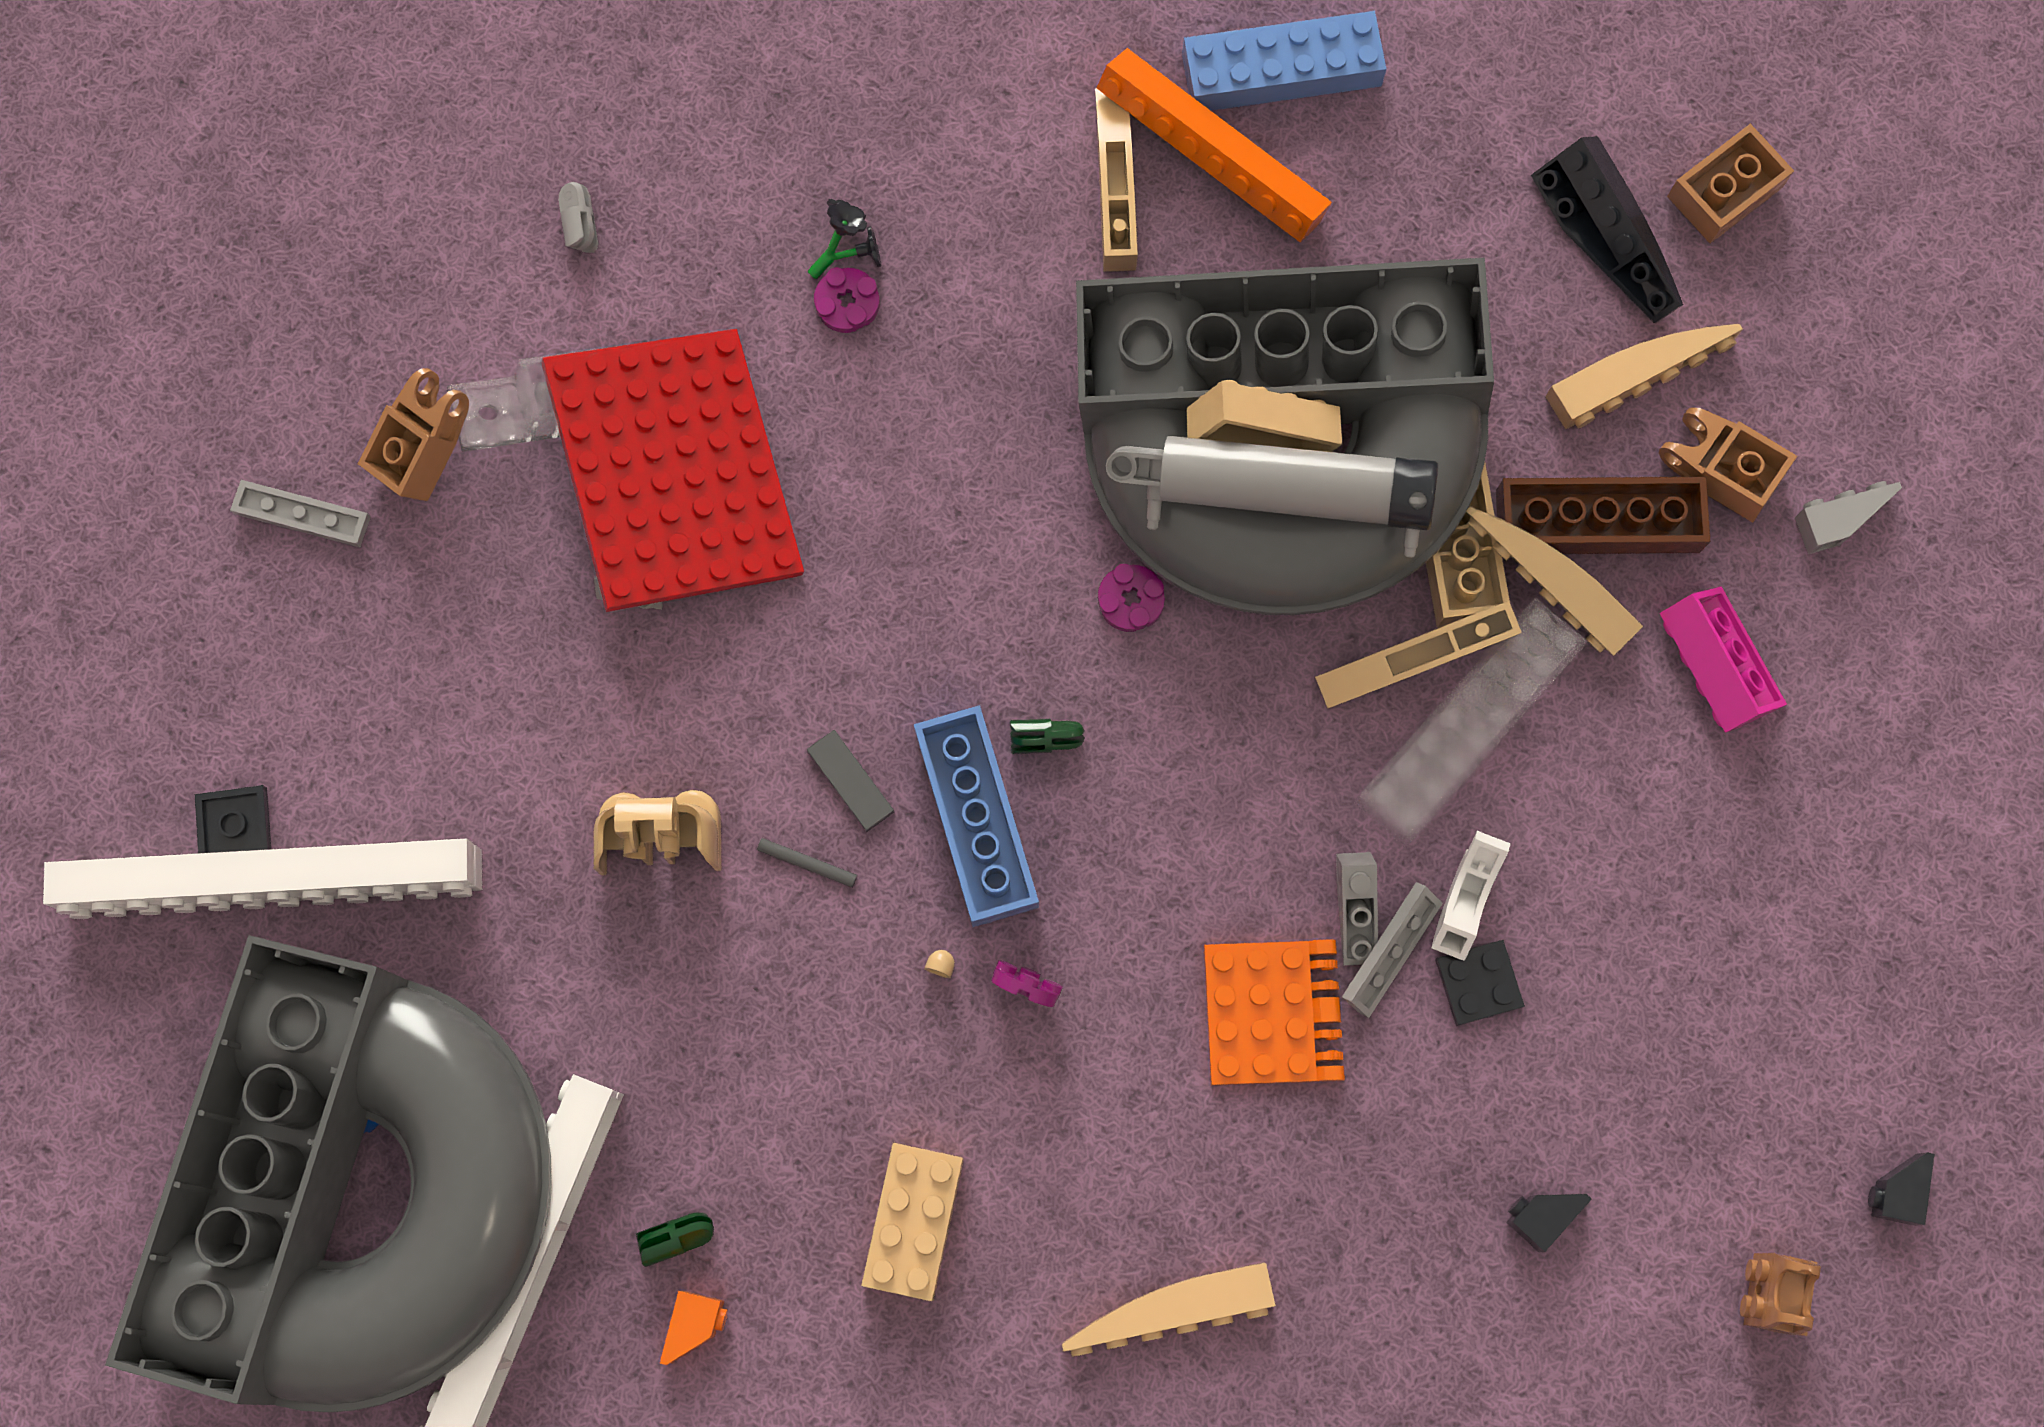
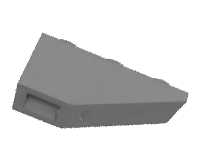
[1795,481,1902,554]
[1336,852,1378,965]

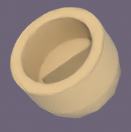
[924,950,954,978]

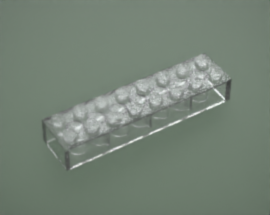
[1354,597,1588,848]

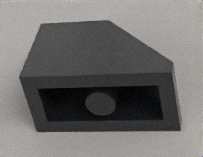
[1868,1152,1935,1226]
[1506,1194,1592,1252]

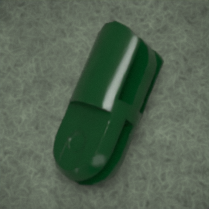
[1010,719,1085,754]
[636,1212,714,1267]

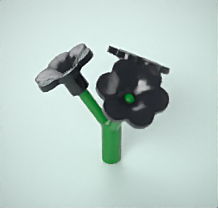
[808,199,882,280]

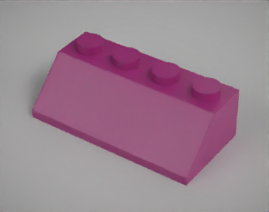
[1660,587,1787,733]

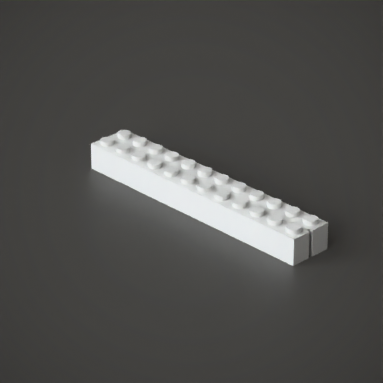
[43,838,482,919]
[420,1074,624,1427]

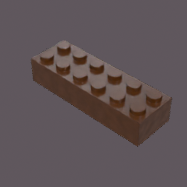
[1496,477,1711,554]

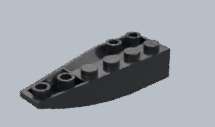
[1531,136,1683,323]

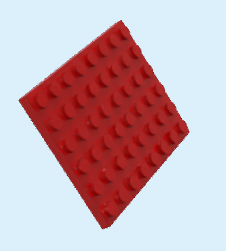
[542,329,804,612]

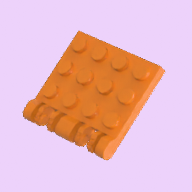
[1204,939,1345,1086]

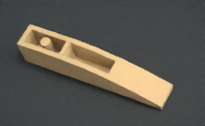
[1095,89,1138,272]
[1545,324,1743,429]
[1466,507,1643,656]
[1315,601,1522,708]
[1062,1263,1276,1357]

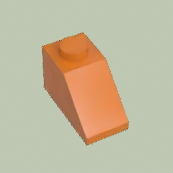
[660,1291,728,1365]

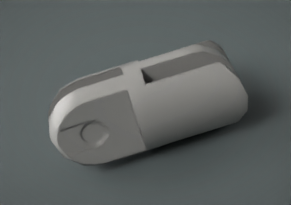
[558,182,598,253]

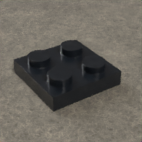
[194,785,271,854]
[1435,940,1525,1026]

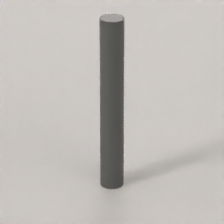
[757,838,858,888]

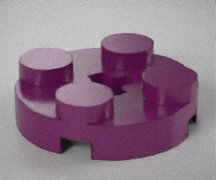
[814,267,880,333]
[1097,564,1165,632]
[991,960,1063,1007]

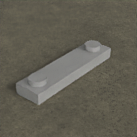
[230,480,371,548]
[1342,882,1443,1018]

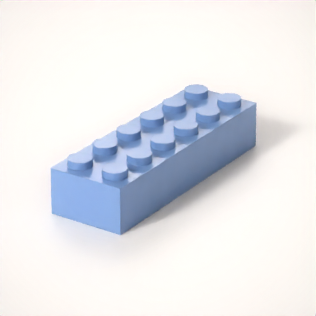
[1182,11,1386,111]
[914,705,1039,927]

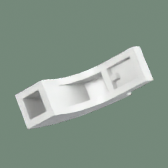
[1431,831,1510,961]

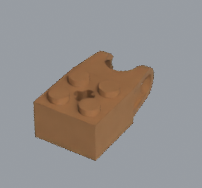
[358,368,469,501]
[1659,407,1797,523]
[1740,1253,1821,1336]

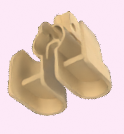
[594,790,722,875]

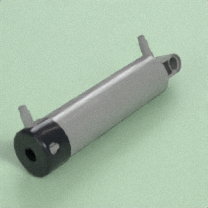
[1106,436,1438,558]

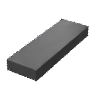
[807,730,894,832]

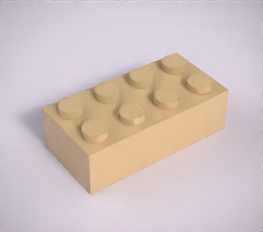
[1186,380,1342,452]
[861,1143,964,1301]

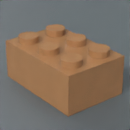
[1667,123,1794,244]

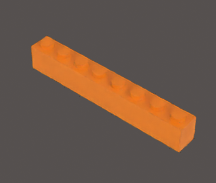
[1096,48,1332,243]

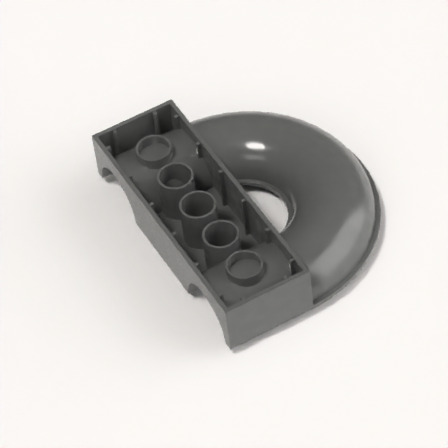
[1076,257,1494,615]
[105,935,551,1412]

